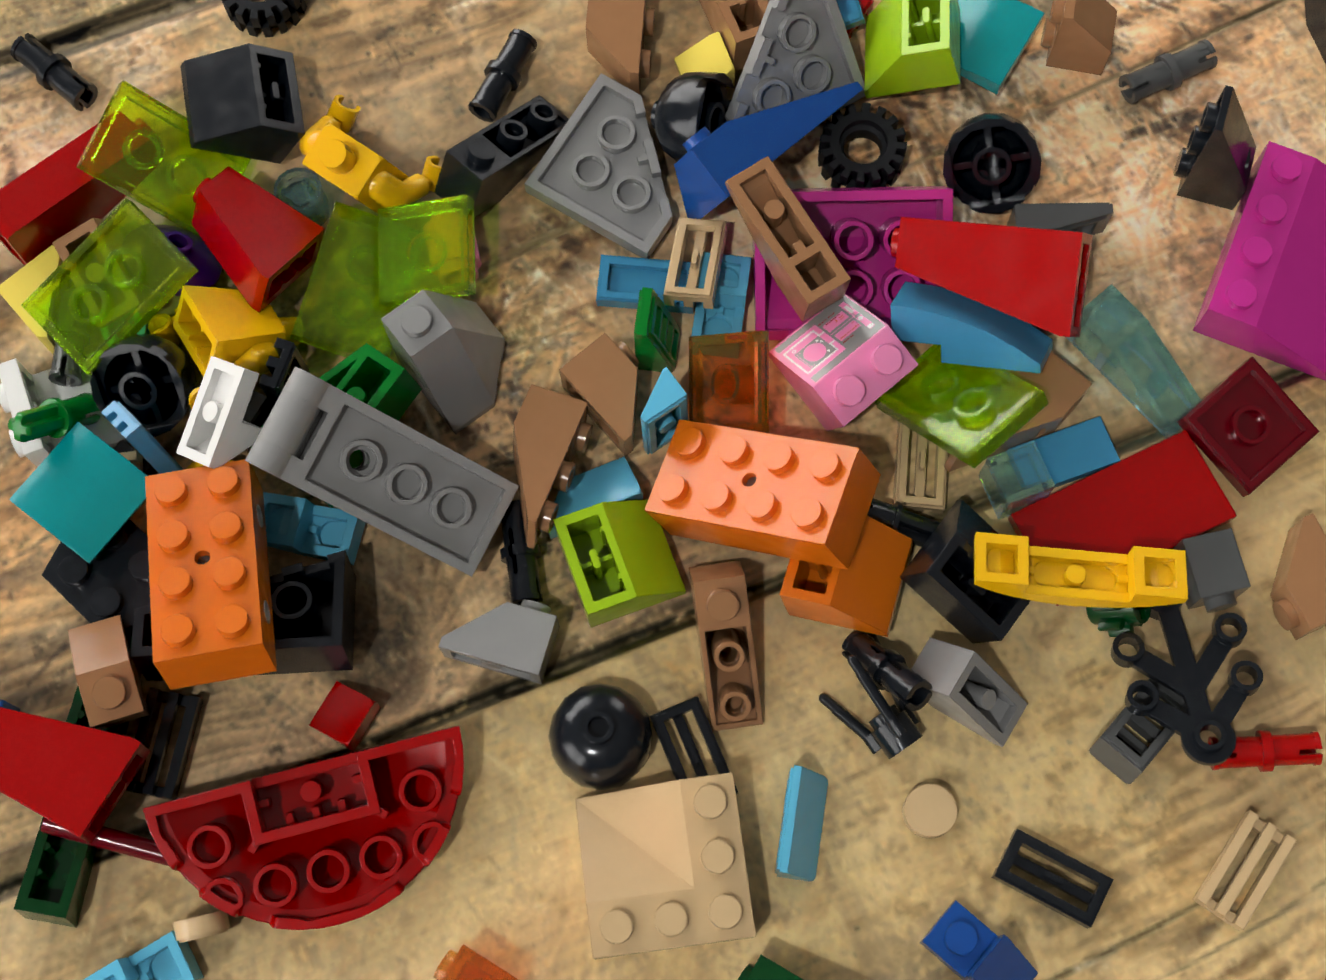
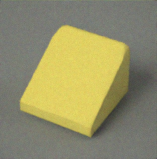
[674,32,735,89]

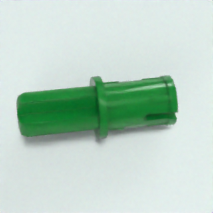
[8,393,101,442]

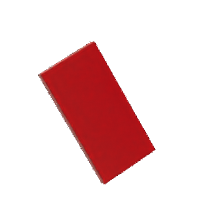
[1008,430,1237,606]

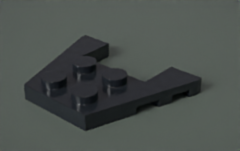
[42,439,210,638]

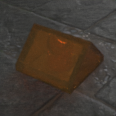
[689,330,769,433]

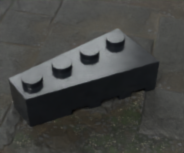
[130,550,356,681]

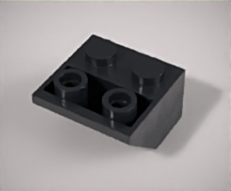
[180,43,305,164]
[900,499,1031,644]

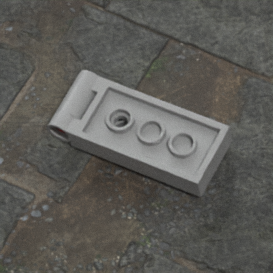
[245,367,519,577]

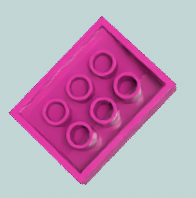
[1193,141,1326,381]
[753,186,953,341]

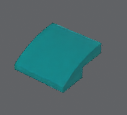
[958,0,1045,95]
[9,422,147,564]

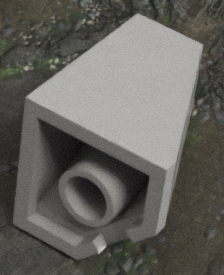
[381,289,505,435]

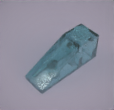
[1066,284,1201,439]

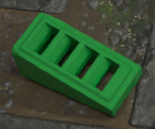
[634,287,680,373]

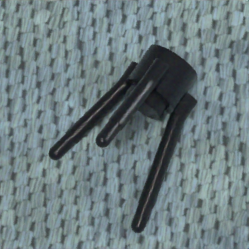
[819,633,923,759]

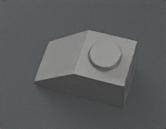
[439,599,560,685]
[911,637,1028,747]

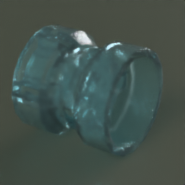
[273,167,330,226]

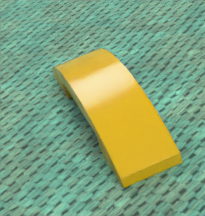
[974,532,1188,608]

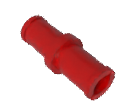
[1208,730,1323,772]

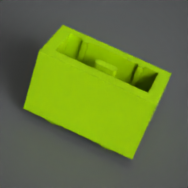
[864,0,961,98]
[553,499,686,628]

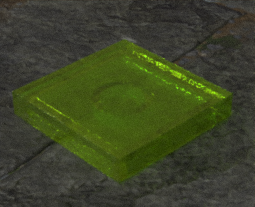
[378,194,476,307]

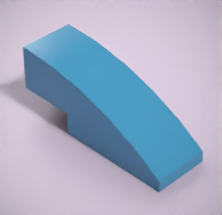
[890,281,1053,373]

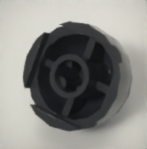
[651,72,734,161]
[943,113,1041,213]
[90,334,197,437]
[548,683,653,790]

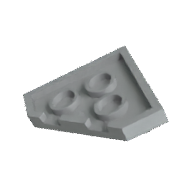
[725,0,865,121]
[524,73,673,259]

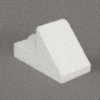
[176,356,262,469]

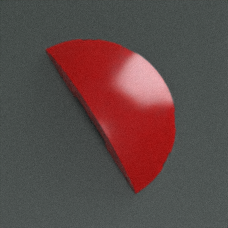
[143,725,464,930]

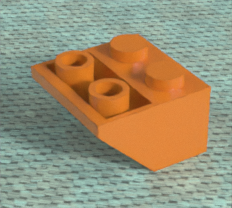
[779,516,913,637]

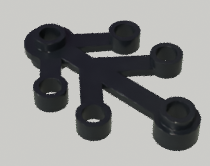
[1111,603,1263,766]

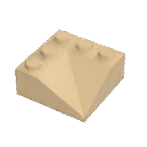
[575,772,756,960]

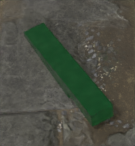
[14,636,142,928]

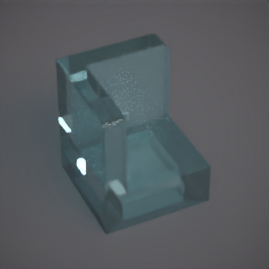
[979,440,1055,520]

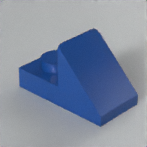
[920,900,1038,980]

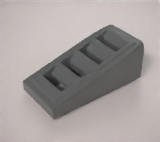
[1007,203,1113,235]
[1089,678,1188,784]

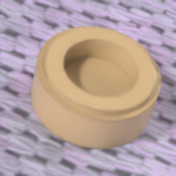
[902,784,957,839]
[173,911,230,943]

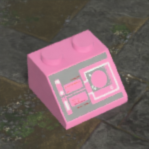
[766,294,919,431]

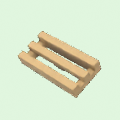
[663,217,728,309]
[893,410,950,514]
[1193,810,1297,931]

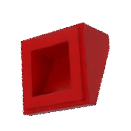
[309,681,381,752]

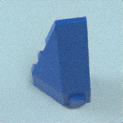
[674,81,863,219]

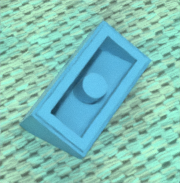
[640,367,688,454]
[548,456,643,539]
[775,765,828,882]

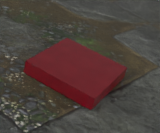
[1177,357,1320,497]

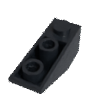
[1174,85,1256,210]
[434,95,569,220]

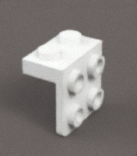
[0,351,128,467]

